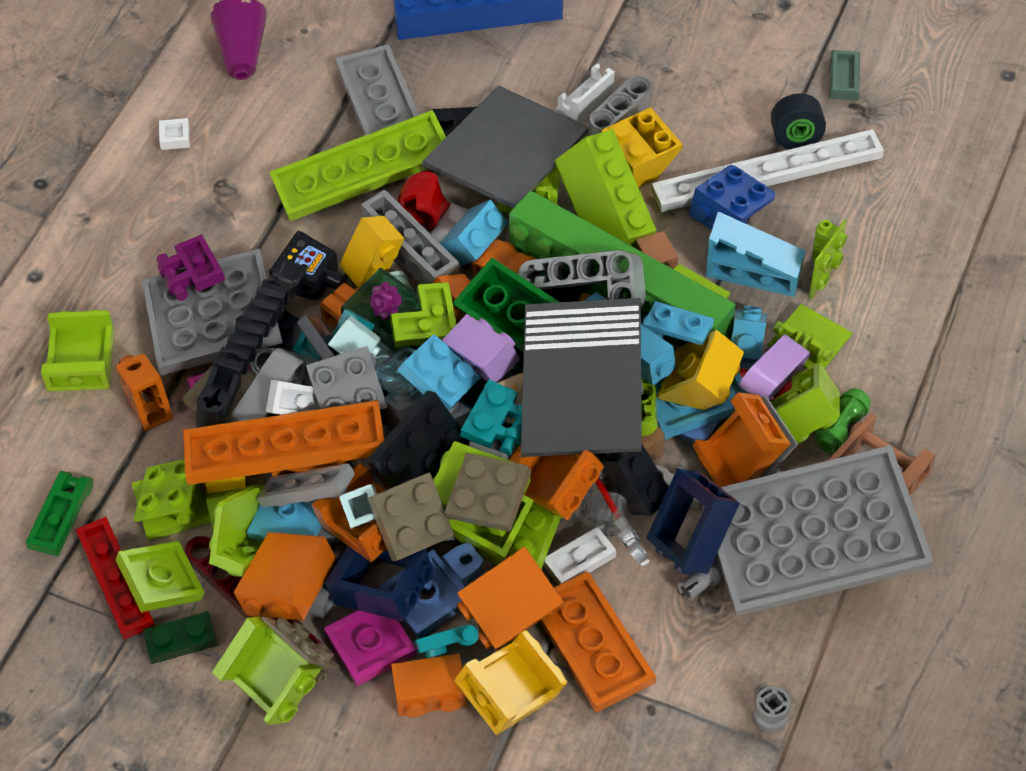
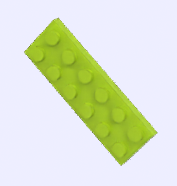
[269,110,446,221]

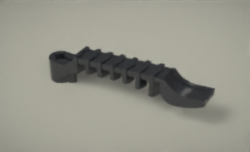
[196,257,308,428]

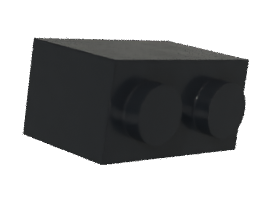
[600,445,669,516]

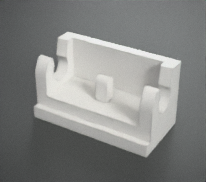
[555,63,615,123]

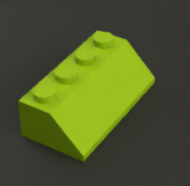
[554,129,657,248]

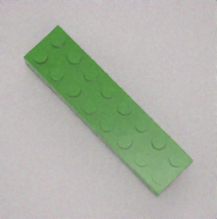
[509,190,736,347]

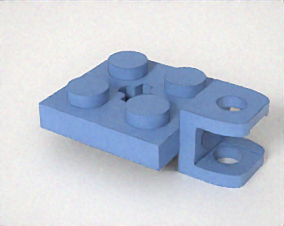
[379,543,485,639]

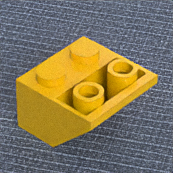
[601,107,683,188]

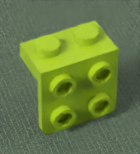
[209,486,262,577]

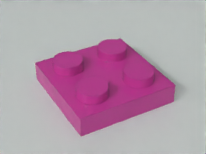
[324,610,417,687]

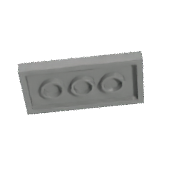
[335,44,419,136]

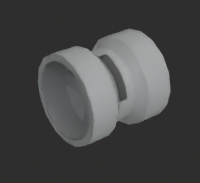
[753,686,791,733]

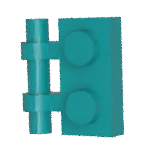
[460,379,522,456]
[413,625,479,658]

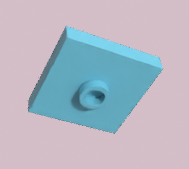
[247,499,322,542]

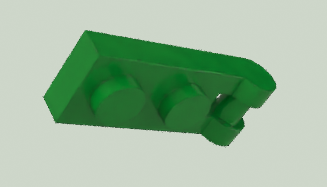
[25,471,93,557]

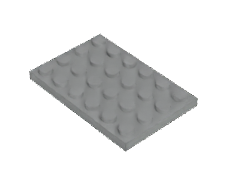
[701,445,934,617]

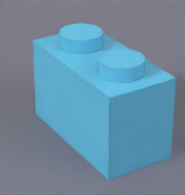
[440,200,509,267]

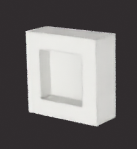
[159,118,190,150]

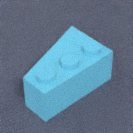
[706,212,805,297]

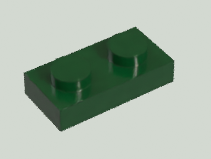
[143,611,218,664]

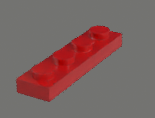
[75,517,155,640]

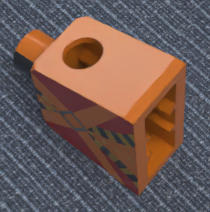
[115,354,174,431]

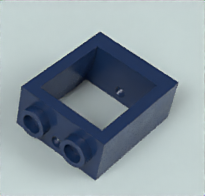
[646,468,740,575]
[325,546,433,622]

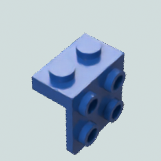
[688,165,776,230]

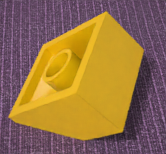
[657,330,744,410]

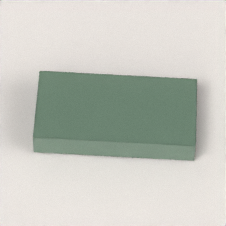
[830,50,860,101]

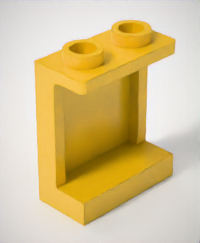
[454,630,567,735]

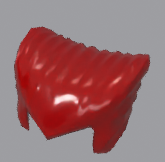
[397,171,450,231]

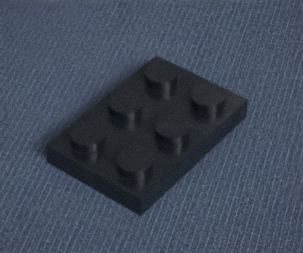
[366,390,466,489]

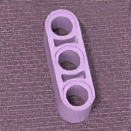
[739,334,811,401]

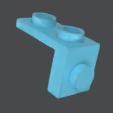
[642,301,714,345]
[731,306,767,360]

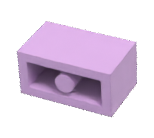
[442,314,520,383]

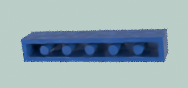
[393,0,563,40]

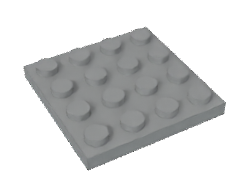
[142,248,283,376]

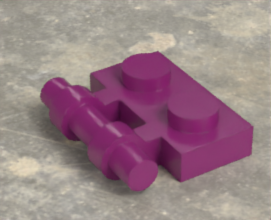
[156,234,226,301]

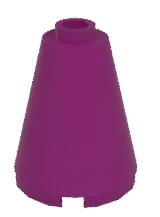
[210,0,267,80]

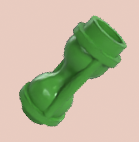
[815,388,871,453]

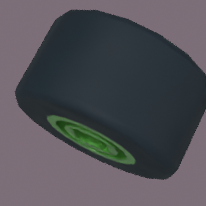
[771,93,826,149]

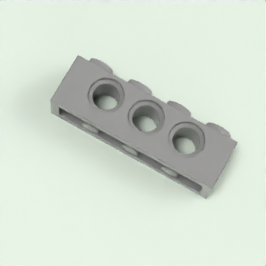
[361,189,460,284]

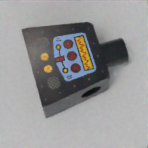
[269,230,348,300]

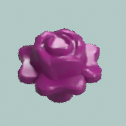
[370,281,402,320]

